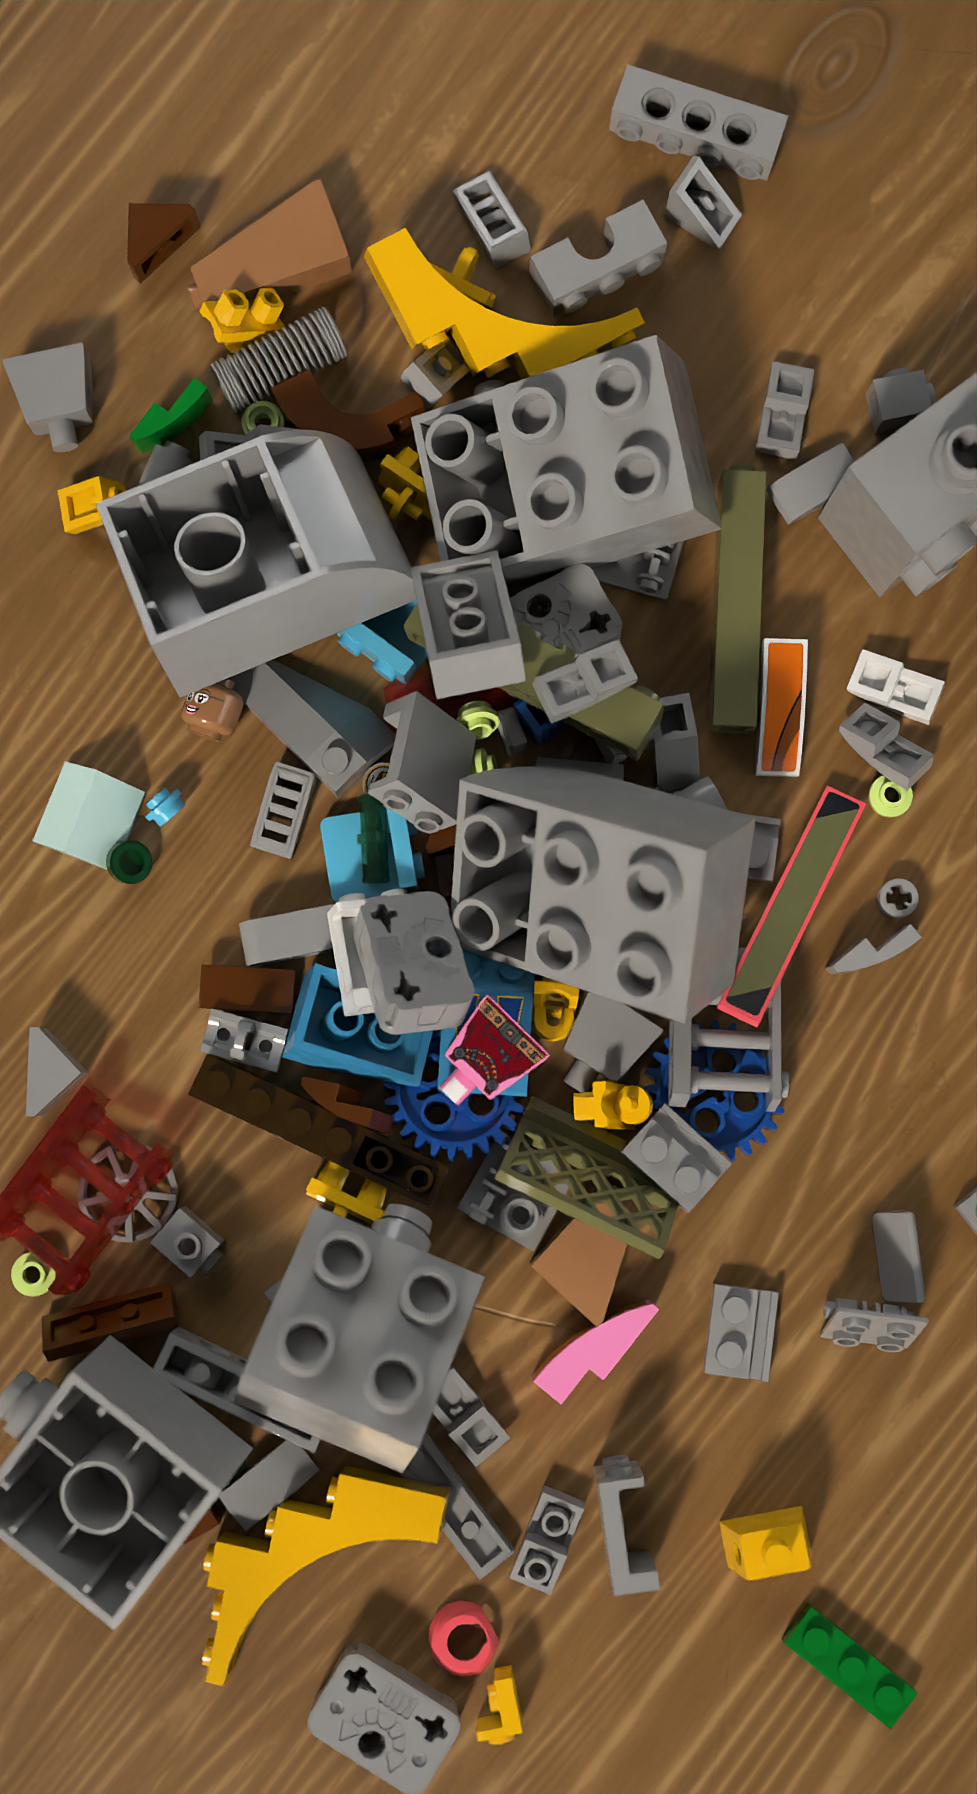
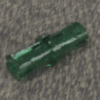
[356,794,392,884]

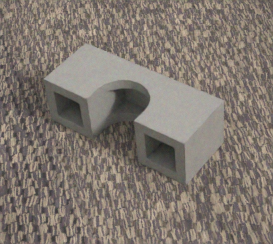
[529,199,667,316]

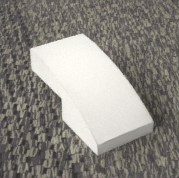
[847,649,945,725]

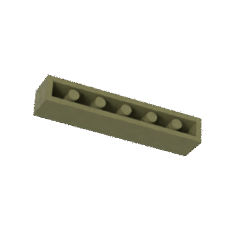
[404,604,663,761]

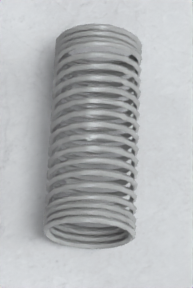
[210,306,348,413]

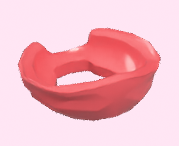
[428,1600,499,1677]

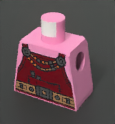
[439,994,550,1105]

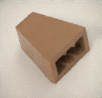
[530,1185,633,1327]

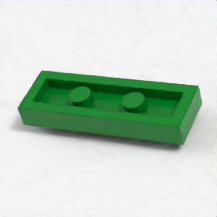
[781,1603,918,1729]

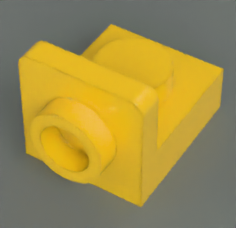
[58,476,126,534]
[476,1665,522,1745]

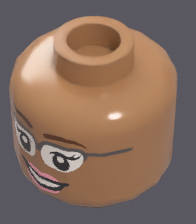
[181,679,244,742]

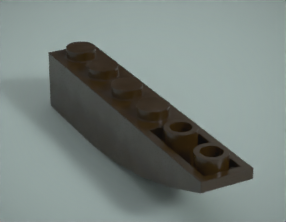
[188,1054,449,1208]

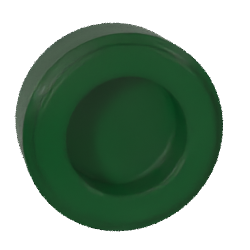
[106,840,152,884]

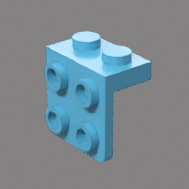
[337,600,428,686]
[320,808,425,902]

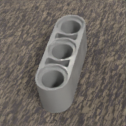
[239,904,335,967]

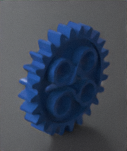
[643,1020,785,1162]
[384,1029,525,1162]

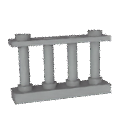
[668,947,789,1112]

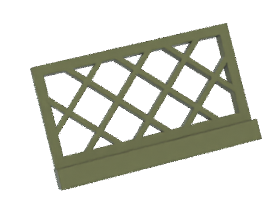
[495,1095,679,1259]

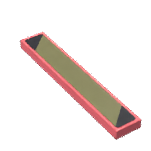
[717,786,866,1028]

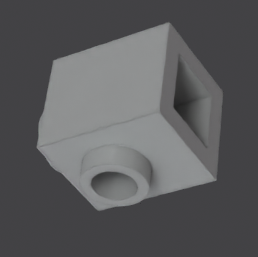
[865,368,936,434]
[150,1206,225,1278]

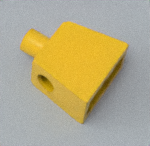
[719,1506,811,1580]

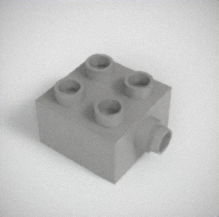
[818,373,977,598]
[233,1203,484,1473]
[0,1335,253,1630]

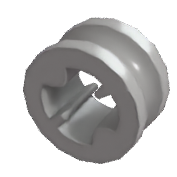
[877,878,919,919]

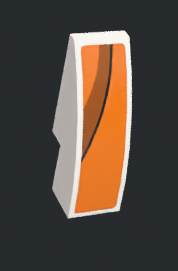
[755,638,808,777]

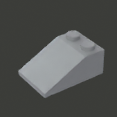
[410,550,526,699]

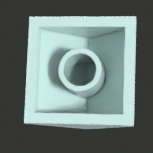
[33,761,146,870]

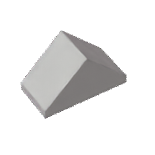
[664,156,742,249]
[26,1027,89,1116]

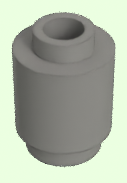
[139,441,194,485]

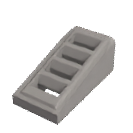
[453,171,531,269]
[250,761,318,860]

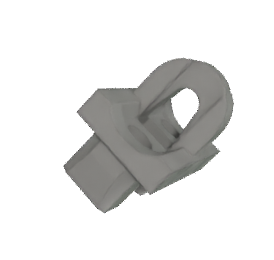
[200,1009,289,1072]

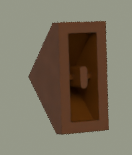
[127,203,201,284]

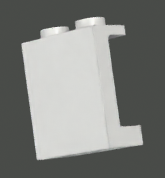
[327,888,408,1016]

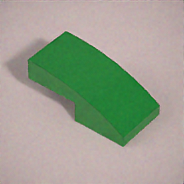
[129,378,213,454]

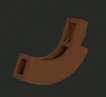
[271,369,425,462]

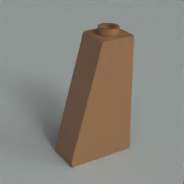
[187,179,352,323]

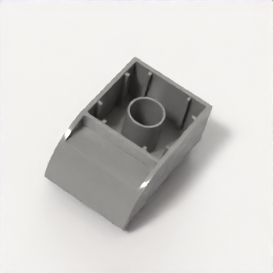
[411,335,722,587]
[96,430,416,698]
[450,767,755,1024]

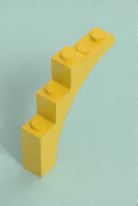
[363,227,645,380]
[202,1466,451,1686]

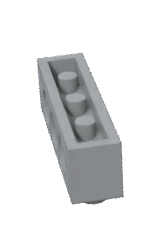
[609,64,788,181]
[153,1326,321,1453]

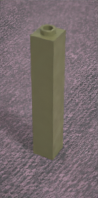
[708,465,766,734]

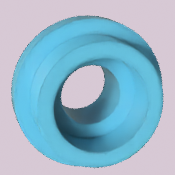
[145,787,186,826]

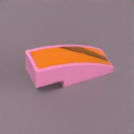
[532,1299,659,1404]

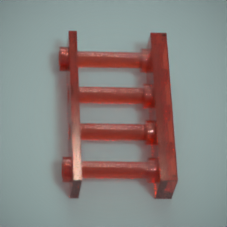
[0,1085,177,1295]

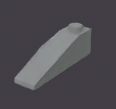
[227,660,396,799]

